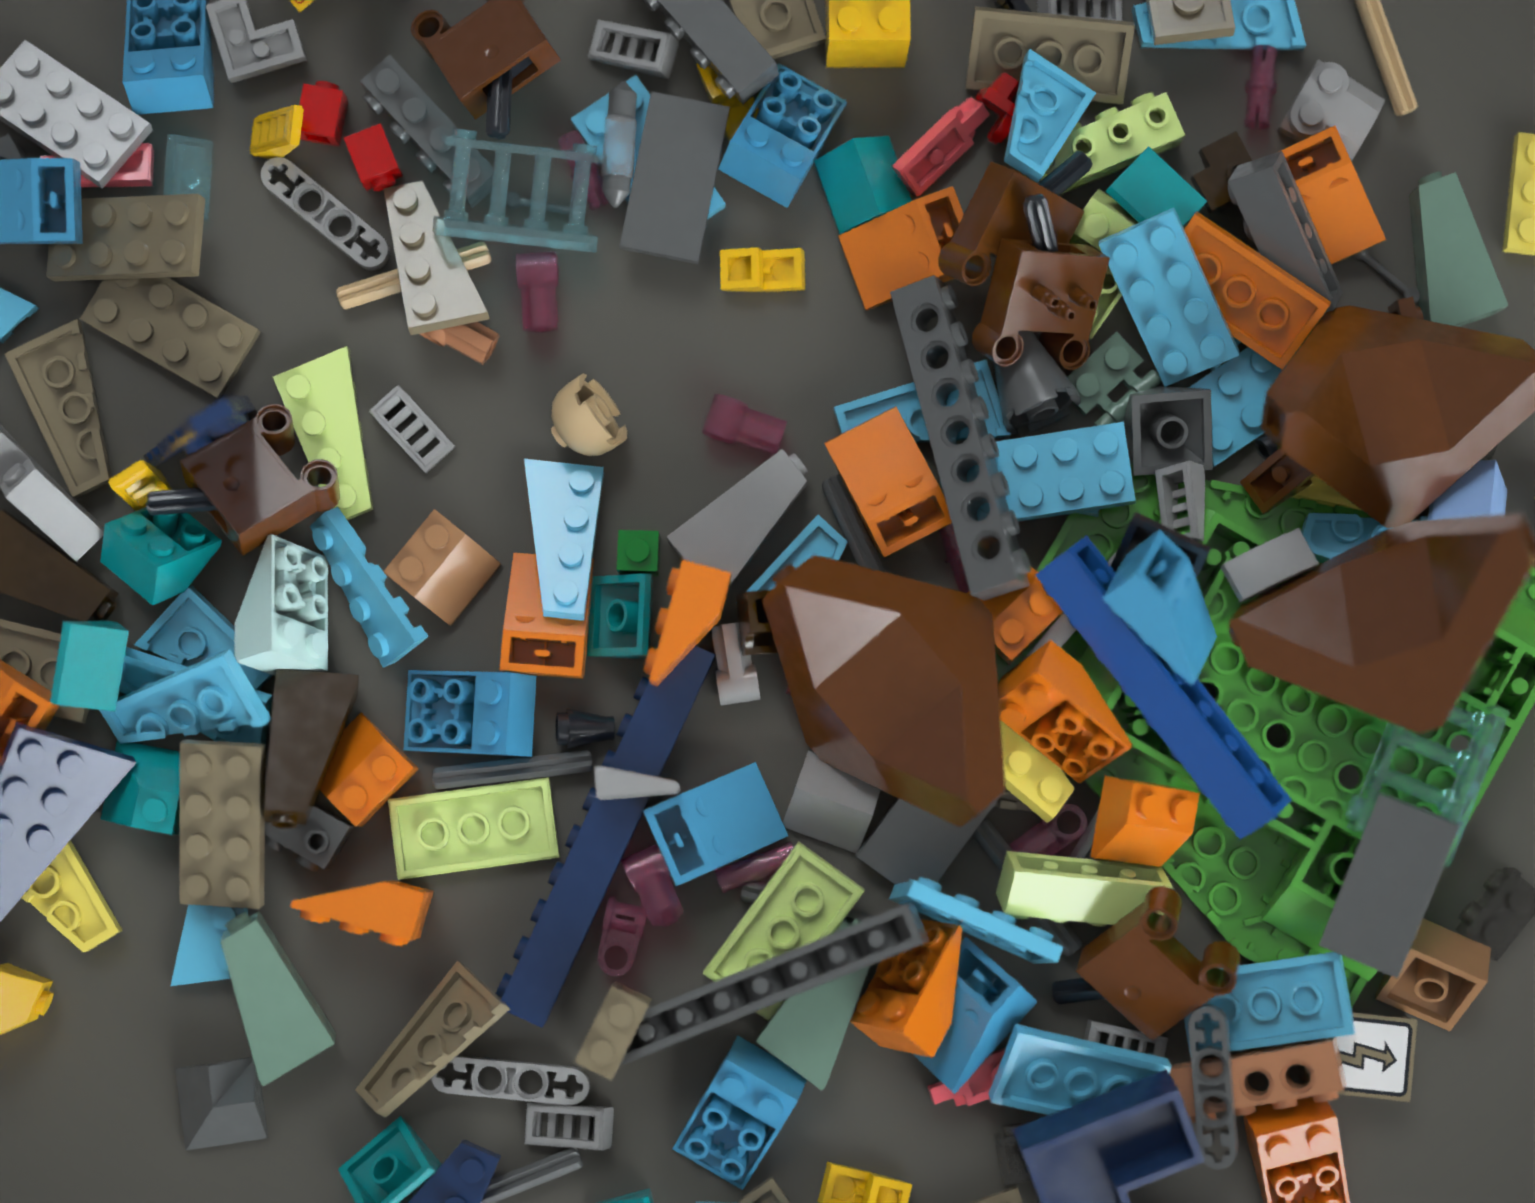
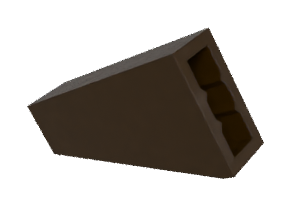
[0,507,119,621]
[264,669,359,829]

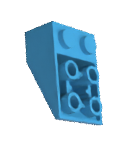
[122,0,214,115]
[718,63,848,208]
[0,158,83,244]
[1102,529,1217,685]
[403,670,537,757]
[643,762,788,886]
[913,937,1037,1094]
[672,1036,807,1190]

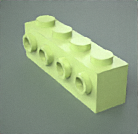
[1020,92,1185,194]
[996,851,1173,927]

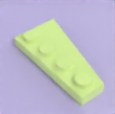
[273,346,373,520]

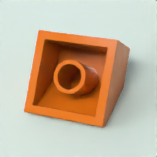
[968,566,1064,665]
[320,712,419,827]
[1090,776,1200,867]

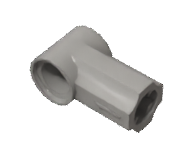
[712,623,761,706]

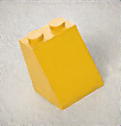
[825,0,911,68]

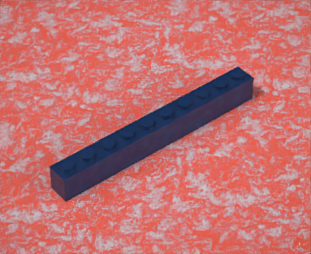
[496,641,715,1028]

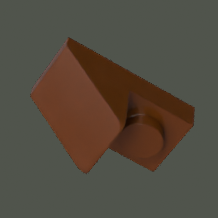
[1240,448,1314,514]

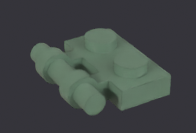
[1068,331,1162,426]

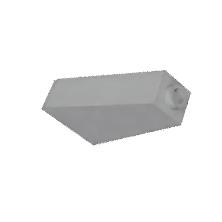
[667,449,808,591]

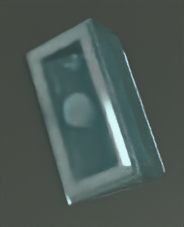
[163,134,213,220]

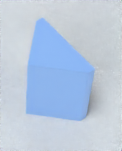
[1428,460,1507,520]

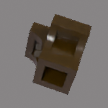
[1190,131,1252,214]
[736,589,778,656]

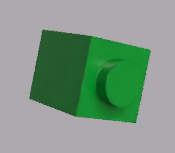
[617,529,660,576]

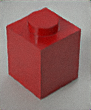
[299,81,349,147]
[344,123,403,192]

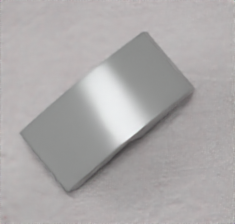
[1220,528,1319,603]

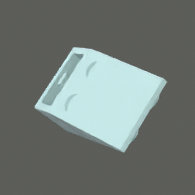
[234,534,328,676]

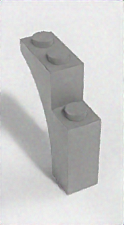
[0,423,104,562]

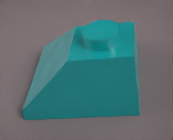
[101,740,180,835]

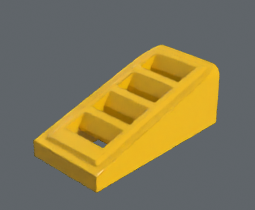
[250,104,304,159]
[108,459,172,511]

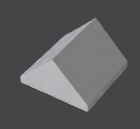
[783,750,881,853]

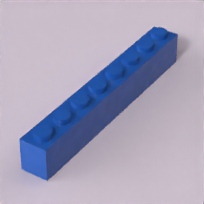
[1035,535,1292,840]

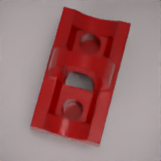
[975,73,1019,145]

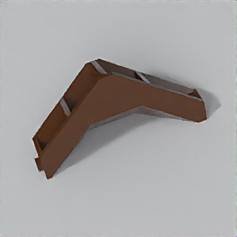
[1261,305,1535,528]
[1229,513,1535,734]
[762,555,1005,828]

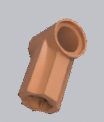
[420,322,500,365]

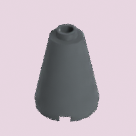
[993,330,1081,434]

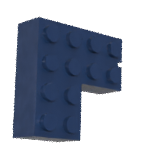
[1012,1070,1204,1203]

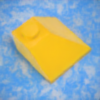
[0,963,53,1035]

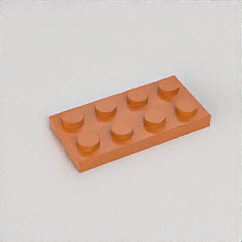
[1184,211,1331,370]

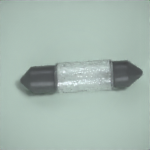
[601,81,637,208]

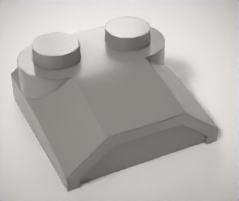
[1277,60,1385,161]

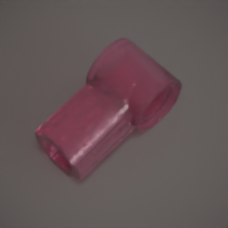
[516,251,559,333]
[702,394,787,455]
[1009,804,1087,856]
[621,843,684,927]

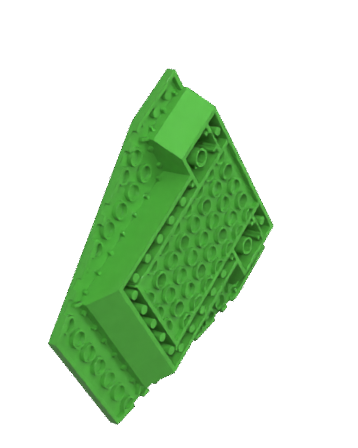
[995,474,1535,1008]

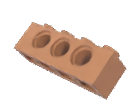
[1170,1037,1347,1123]

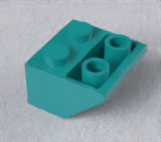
[100,507,222,605]

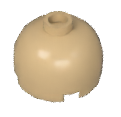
[551,373,627,456]

